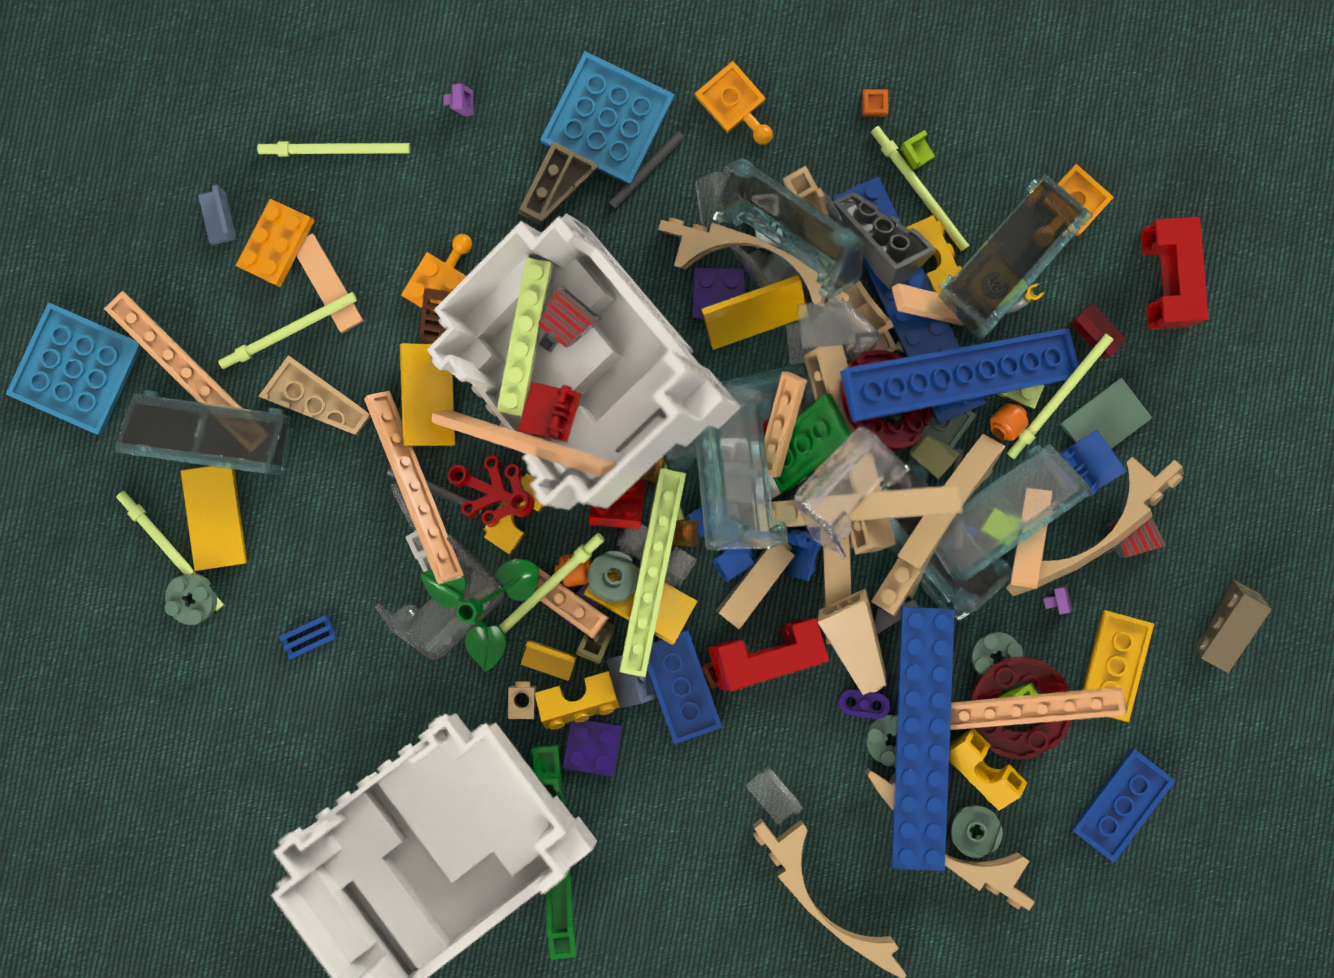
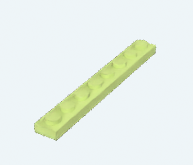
[619,468,686,677]

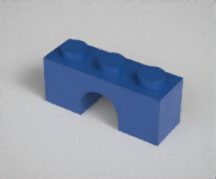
[685,501,754,582]

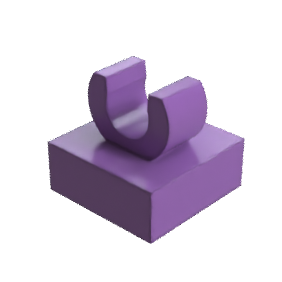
[443,84,474,116]
[1044,585,1072,614]

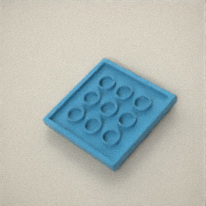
[540,51,675,185]
[6,302,142,436]

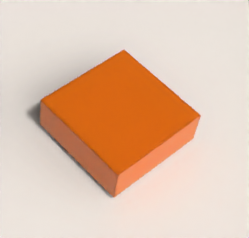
[862,89,888,117]

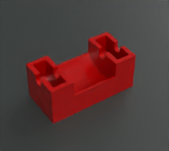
[1140,217,1208,330]
[708,618,829,691]

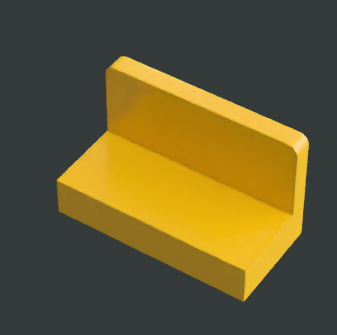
[521,640,578,681]

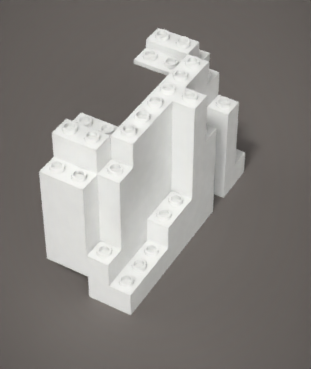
[427,213,741,510]
[272,714,597,978]

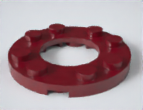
[841,349,930,451]
[969,657,1072,759]

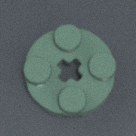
[587,551,639,603]
[165,573,217,625]
[970,632,1023,676]
[866,714,897,766]
[949,804,1003,858]

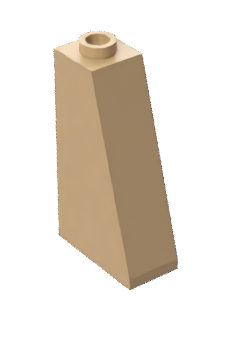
[716,539,795,629]
[818,589,886,695]

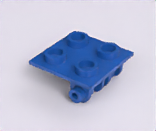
[1054,430,1127,497]
[783,527,823,581]

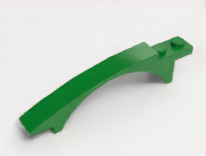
[532,744,577,960]

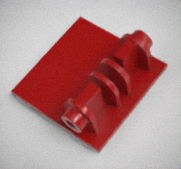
[518,382,582,442]

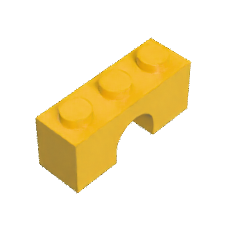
[906,215,966,295]
[484,474,545,554]
[535,671,620,730]
[949,728,1027,811]

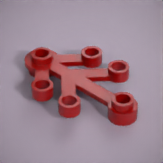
[447,455,534,527]

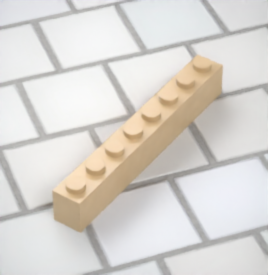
[803,345,896,554]

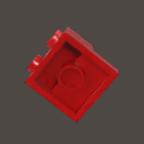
[589,479,645,529]

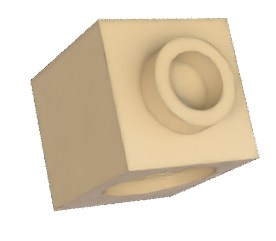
[508,681,537,719]

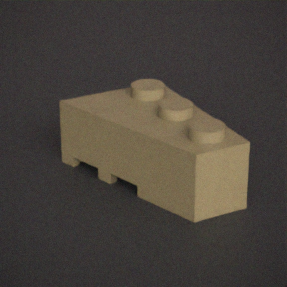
[518,141,599,225]
[1196,579,1272,673]

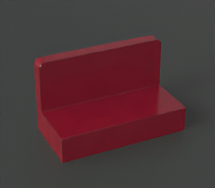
[1069,303,1126,360]

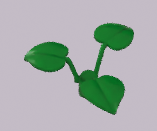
[421,559,539,672]

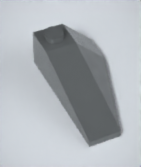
[832,192,936,289]

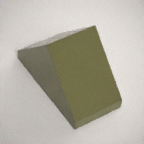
[908,433,959,479]
[576,621,616,664]

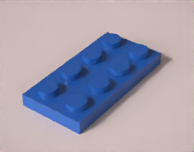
[647,630,722,745]
[1070,748,1175,863]

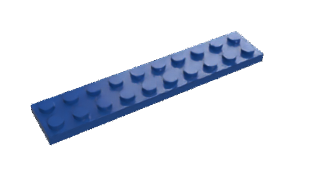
[832,176,986,425]
[840,328,1079,422]
[891,607,955,871]

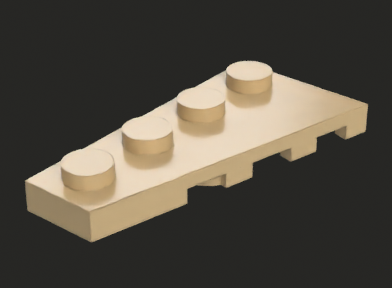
[258,356,371,435]

